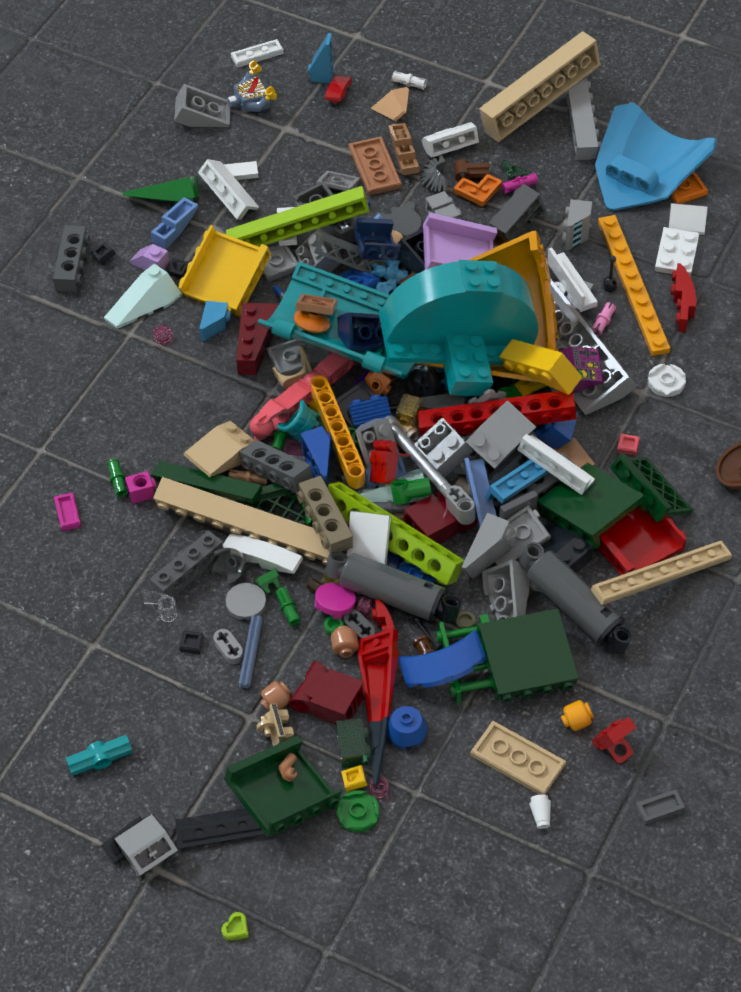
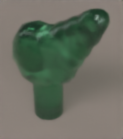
[502,160,533,179]

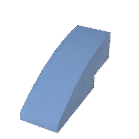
[151,197,198,250]

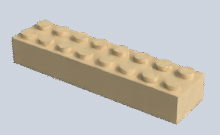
[479,31,601,142]

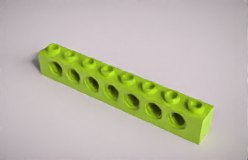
[328,482,465,585]

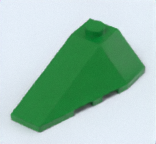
[123,176,199,202]

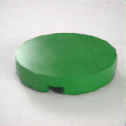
[336,790,379,832]

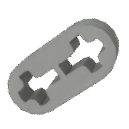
[213,629,243,664]

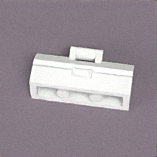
[422,122,479,158]

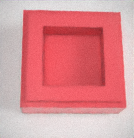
[617,434,640,456]

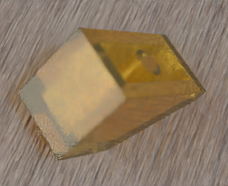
[396,394,423,427]

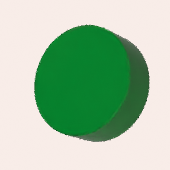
[324,616,344,636]

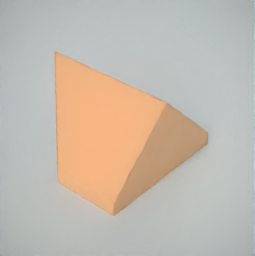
[371,87,409,122]

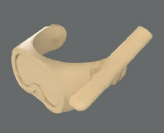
[272,345,313,389]

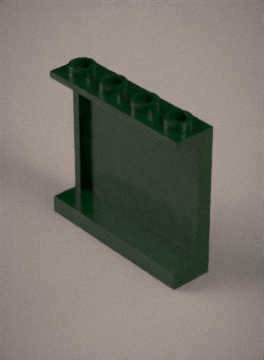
[537,462,646,549]
[476,608,579,702]
[224,735,342,837]

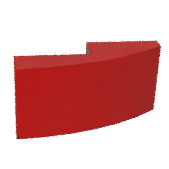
[324,76,352,103]
[372,600,395,631]

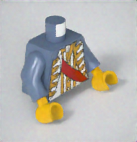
[227,60,277,113]

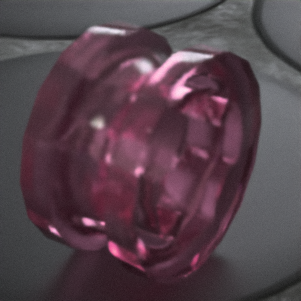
[357,595,374,616]
[369,776,389,798]

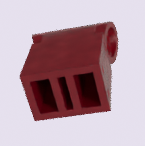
[404,490,477,544]
[288,661,365,729]

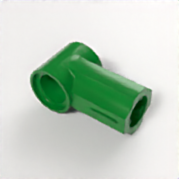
[390,477,432,505]

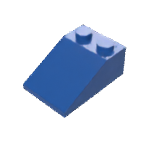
[301,426,333,488]

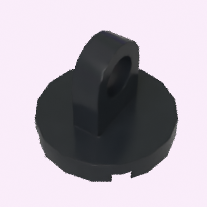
[406,364,443,398]

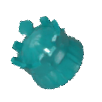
[277,400,320,443]

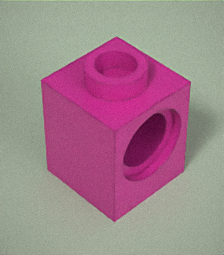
[125,471,157,504]

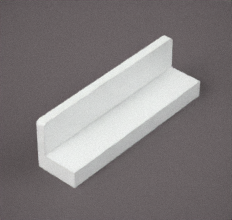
[198,159,259,220]
[547,248,598,312]
[518,434,595,495]

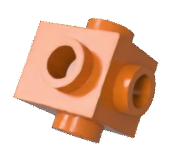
[364,371,395,396]

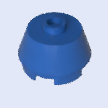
[387,706,428,749]

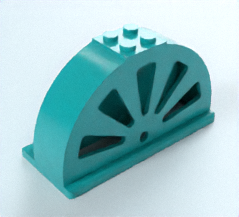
[379,260,538,396]

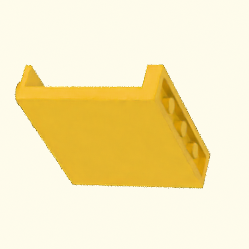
[178,225,272,317]

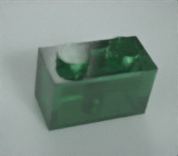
[336,718,371,769]

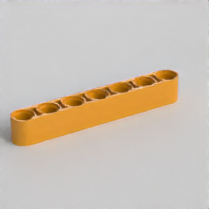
[311,375,365,489]

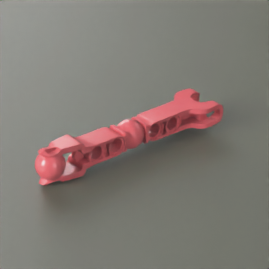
[249,353,361,441]

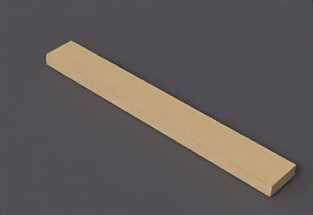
[591,541,733,605]

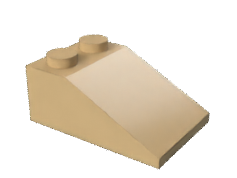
[184,421,255,477]

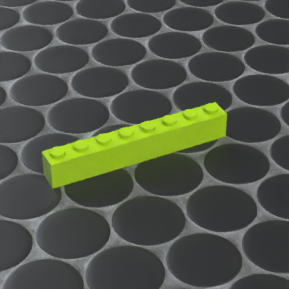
[226,186,370,247]

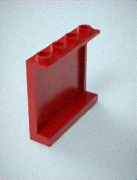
[598,507,687,576]

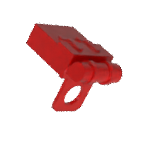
[369,439,411,484]
[592,717,637,764]

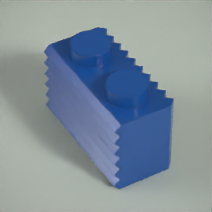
[348,394,391,428]

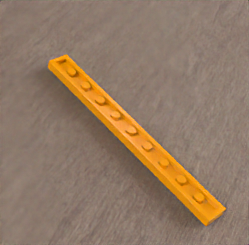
[598,215,670,356]

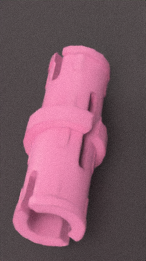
[592,302,616,337]

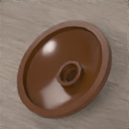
[715,442,741,489]

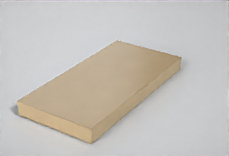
[470,721,566,795]

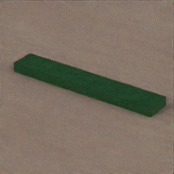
[150,461,263,504]

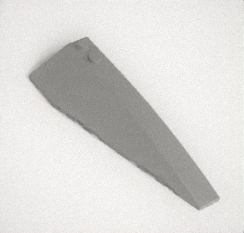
[550,278,637,415]

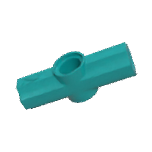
[66,735,133,776]

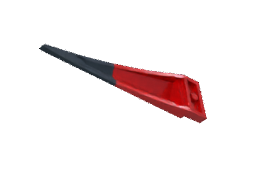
[358,628,399,787]

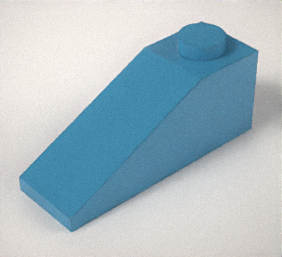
[308,33,333,83]

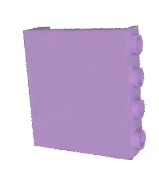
[423,212,497,270]

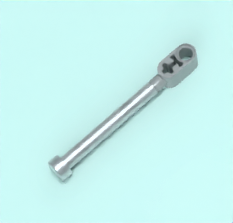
[385,415,475,525]

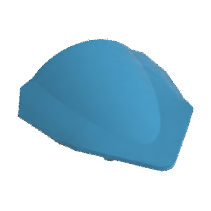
[595,102,717,211]

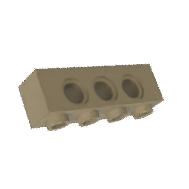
[297,476,353,553]

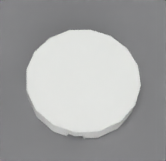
[648,364,686,397]

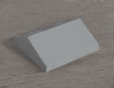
[316,171,360,192]

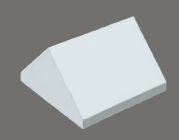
[669,203,708,235]

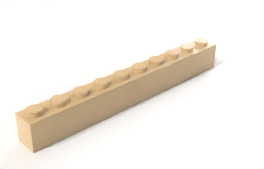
[153,477,346,565]

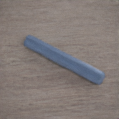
[239,615,262,689]

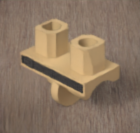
[257,704,294,746]

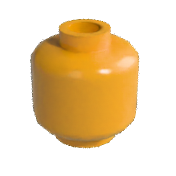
[561,700,594,732]

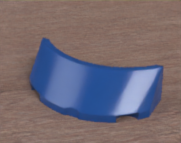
[398,630,487,688]

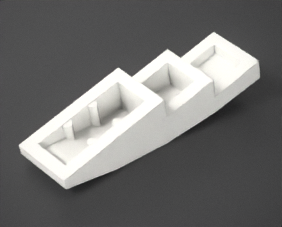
[223,533,303,574]

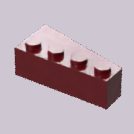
[236,303,279,375]

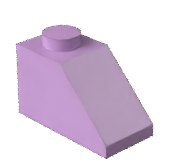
[130,244,170,270]

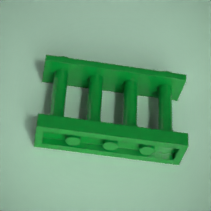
[436,614,495,703]

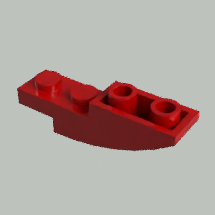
[670,263,696,332]

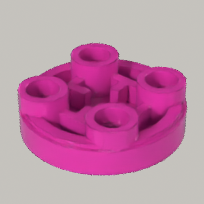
[314,583,356,619]

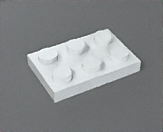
[655,227,699,277]

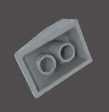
[174,84,230,127]
[466,400,536,470]
[462,513,516,580]

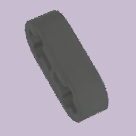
[344,610,375,641]

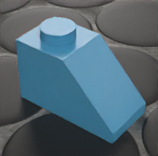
[199,301,232,341]

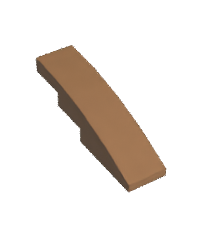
[388,123,420,175]

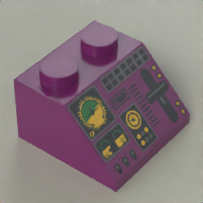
[558,346,604,393]

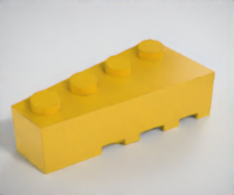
[499,339,582,395]

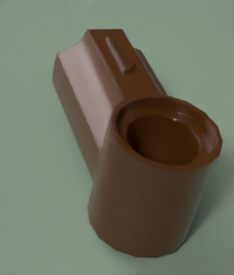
[454,159,489,182]

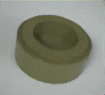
[455,611,476,629]

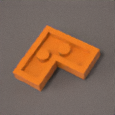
[453,174,502,207]

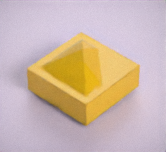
[341,765,368,792]

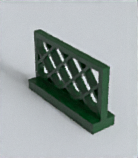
[610,453,693,522]
[234,483,313,537]

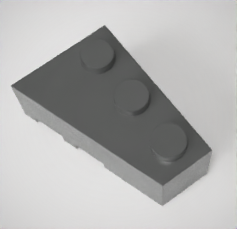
[489,183,546,241]

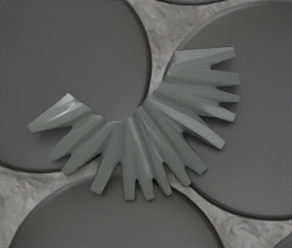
[420,155,449,193]

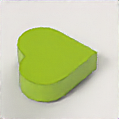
[221,912,249,941]

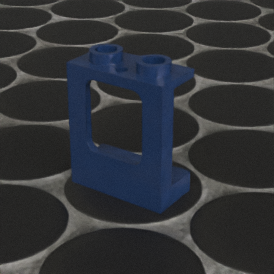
[354,218,401,261]

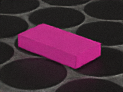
[54,492,81,531]

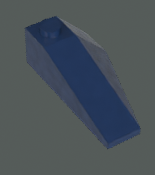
[337,312,385,352]

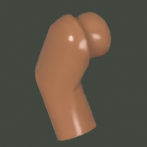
[279,753,297,782]

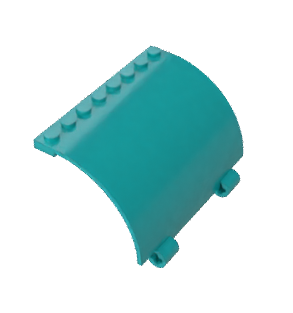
[258,261,415,379]

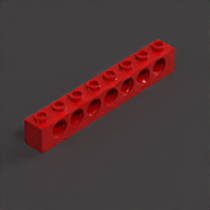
[418,391,577,437]

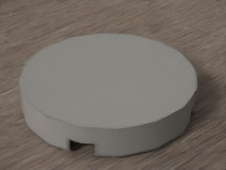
[226,583,266,620]

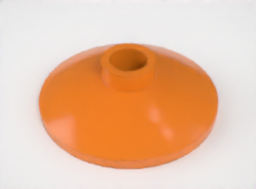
[293,310,331,333]

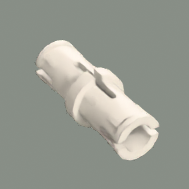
[392,71,427,90]

